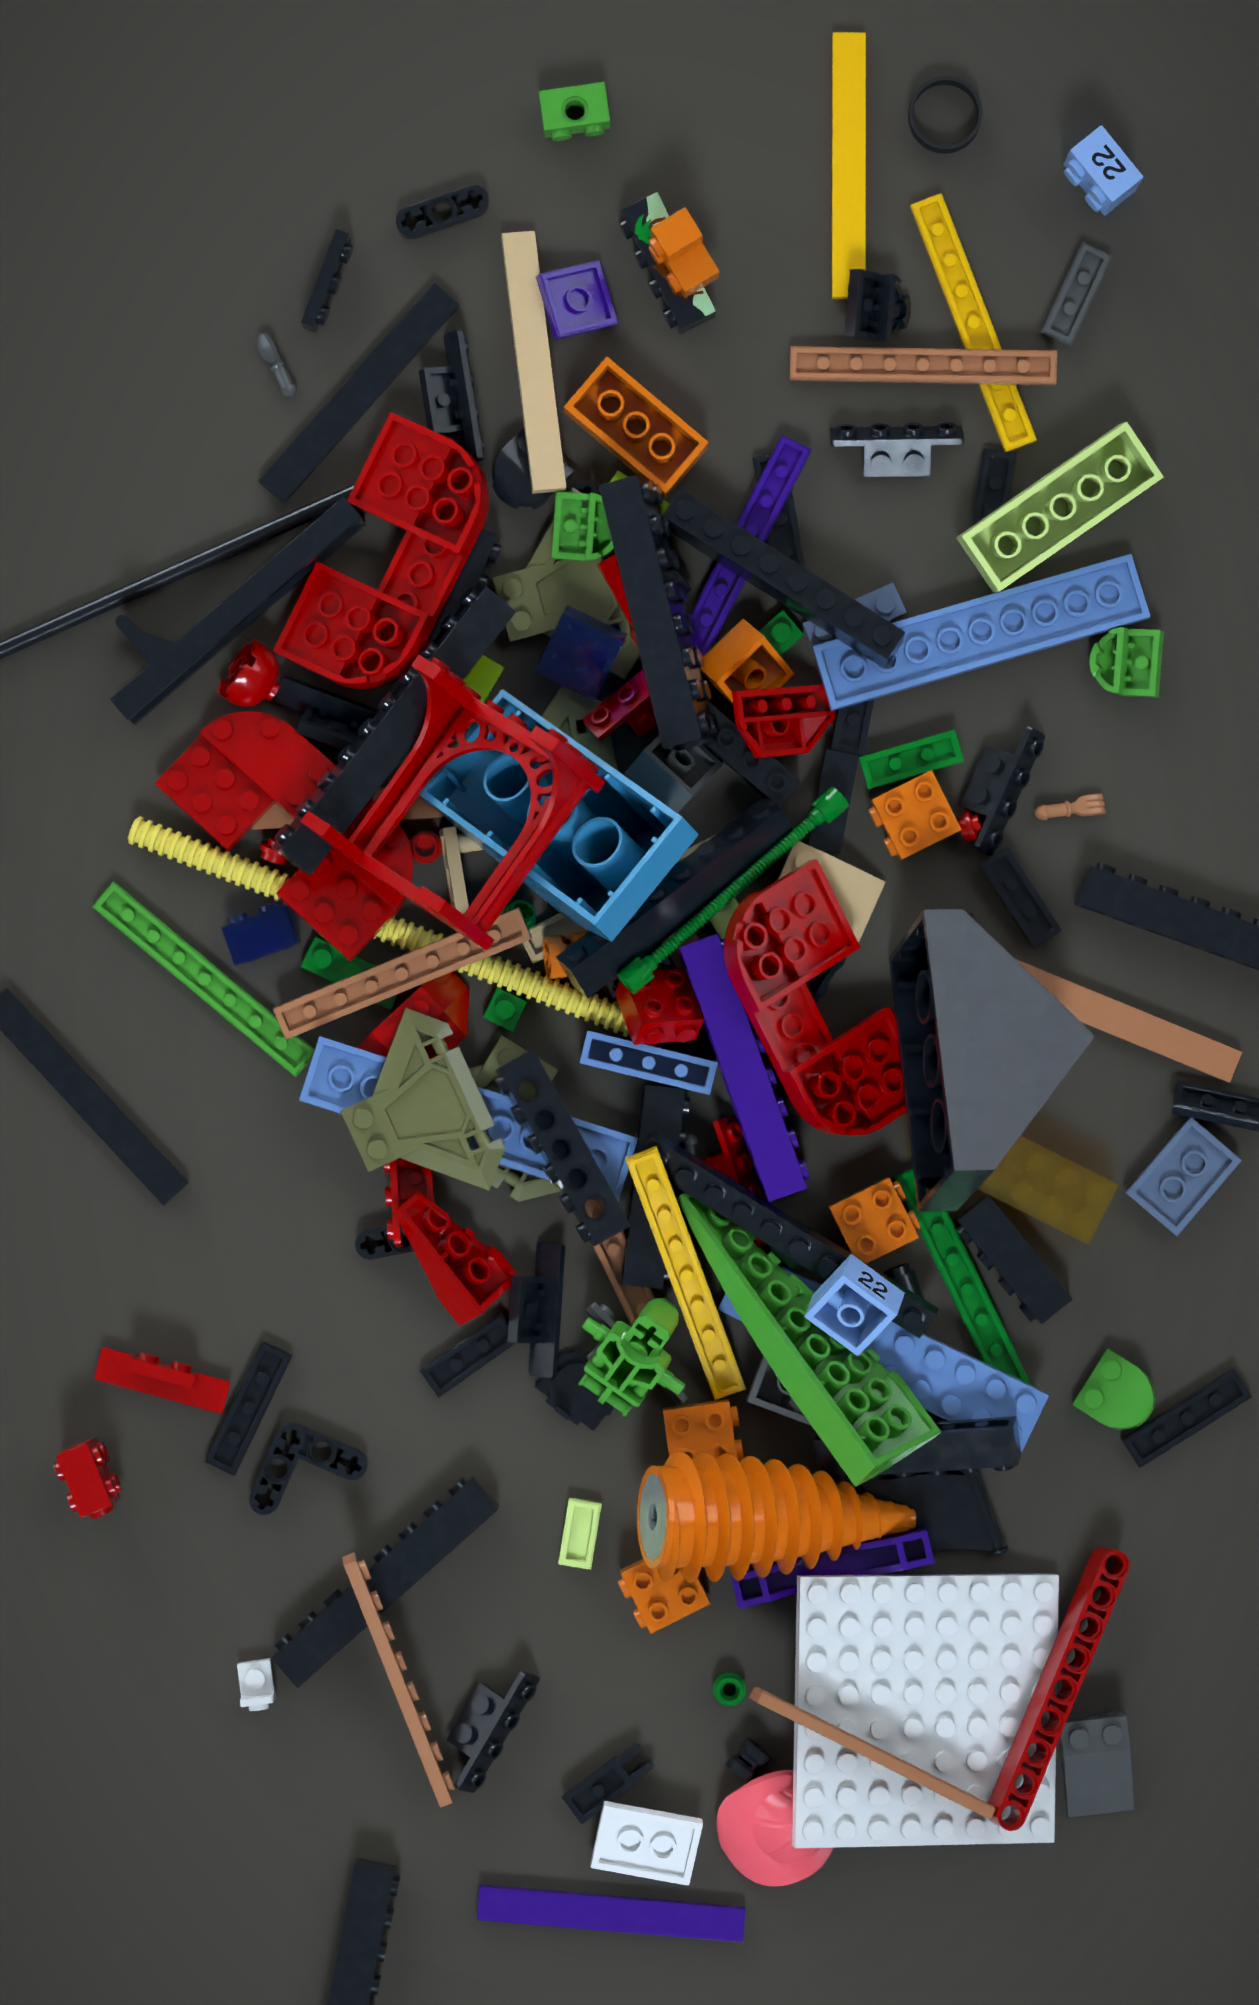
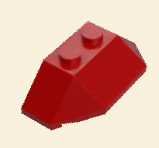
[732,684,837,759]
[356,971,470,1059]

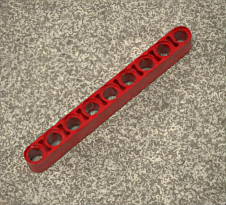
[988,1546,1130,1831]

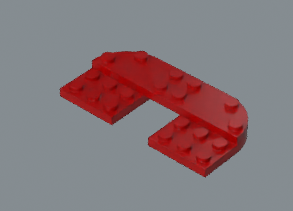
[273,412,489,689]
[155,711,414,962]
[724,859,906,1136]

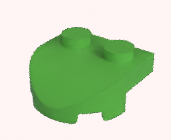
[551,491,614,562]
[1090,627,1164,698]
[1072,1348,1156,1430]

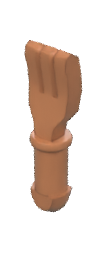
[1035,793,1106,820]

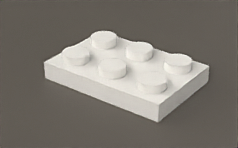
[590,1801,703,1886]

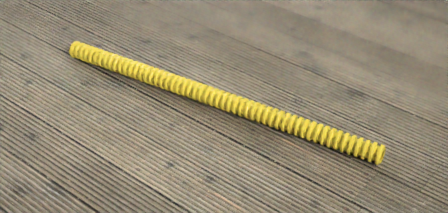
[128,816,647,1045]

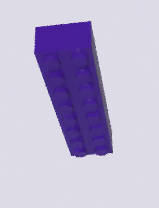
[677,934,810,1202]

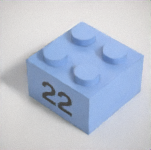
[1063,125,1143,216]
[804,1254,905,1356]

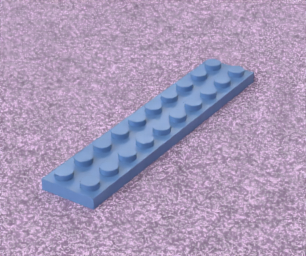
[812,554,1151,711]
[299,1036,638,1202]
[718,1264,1049,1453]

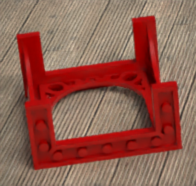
[300,654,605,951]

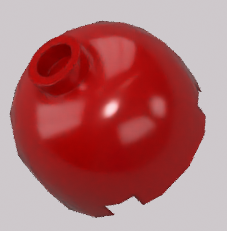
[217,639,280,707]

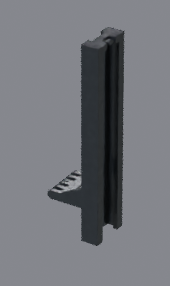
[110,496,365,725]

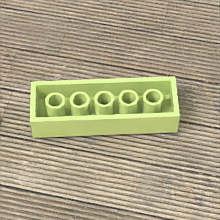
[956,422,1164,592]

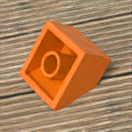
[699,619,794,707]

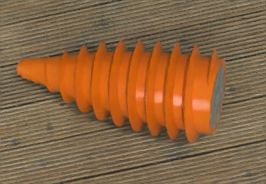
[637,1451,916,1583]

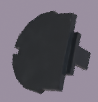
[536,1351,614,1431]

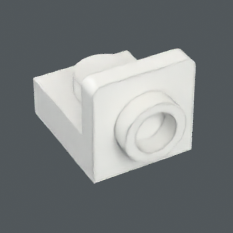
[237,1658,276,1711]

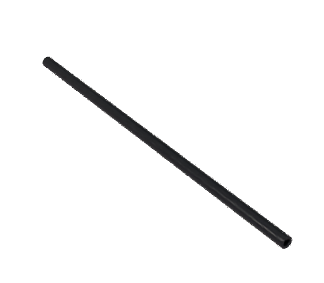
[0,483,355,659]

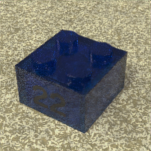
[535,605,627,701]

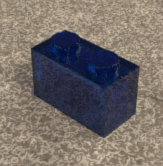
[221,902,300,966]

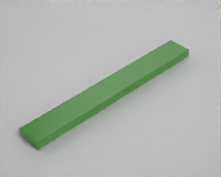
[92,881,315,1077]

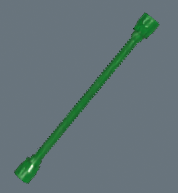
[617,787,849,995]

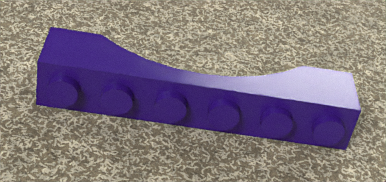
[731,1527,935,1609]

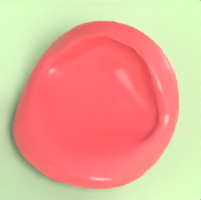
[716,1770,834,1886]

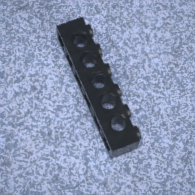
[494,1049,631,1246]

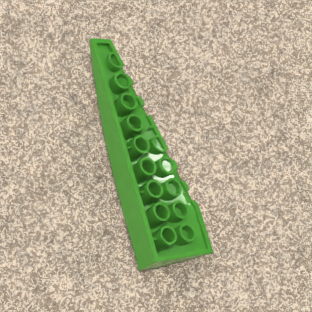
[677,1193,941,1487]

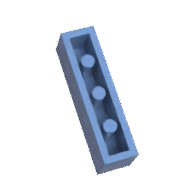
[580,1030,718,1095]

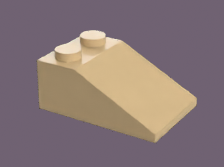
[778,841,885,943]

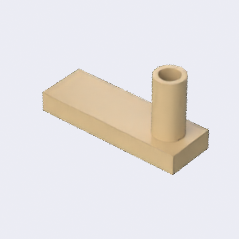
[439,826,483,914]

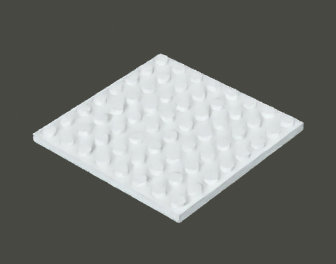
[792,1573,1059,1848]

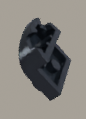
[844,269,911,342]
[491,428,574,509]

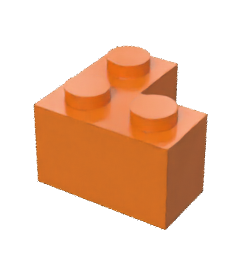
[648,207,720,298]

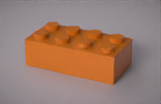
[564,356,709,499]

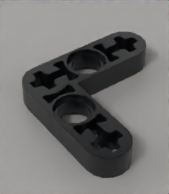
[249,1422,368,1515]

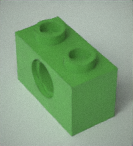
[539,82,610,141]

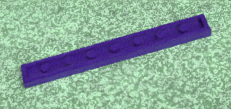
[690,435,812,657]
[477,1884,746,1942]

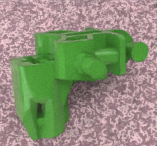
[578,1298,686,1417]

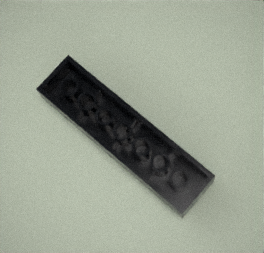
[599,475,719,751]

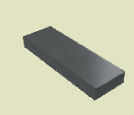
[1040,242,1113,348]

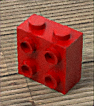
[615,968,704,1045]
[54,1437,122,1520]

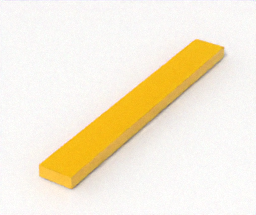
[832,32,866,299]
[910,193,1037,452]
[625,1146,746,1401]

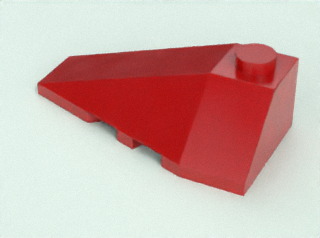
[394,1191,518,1326]

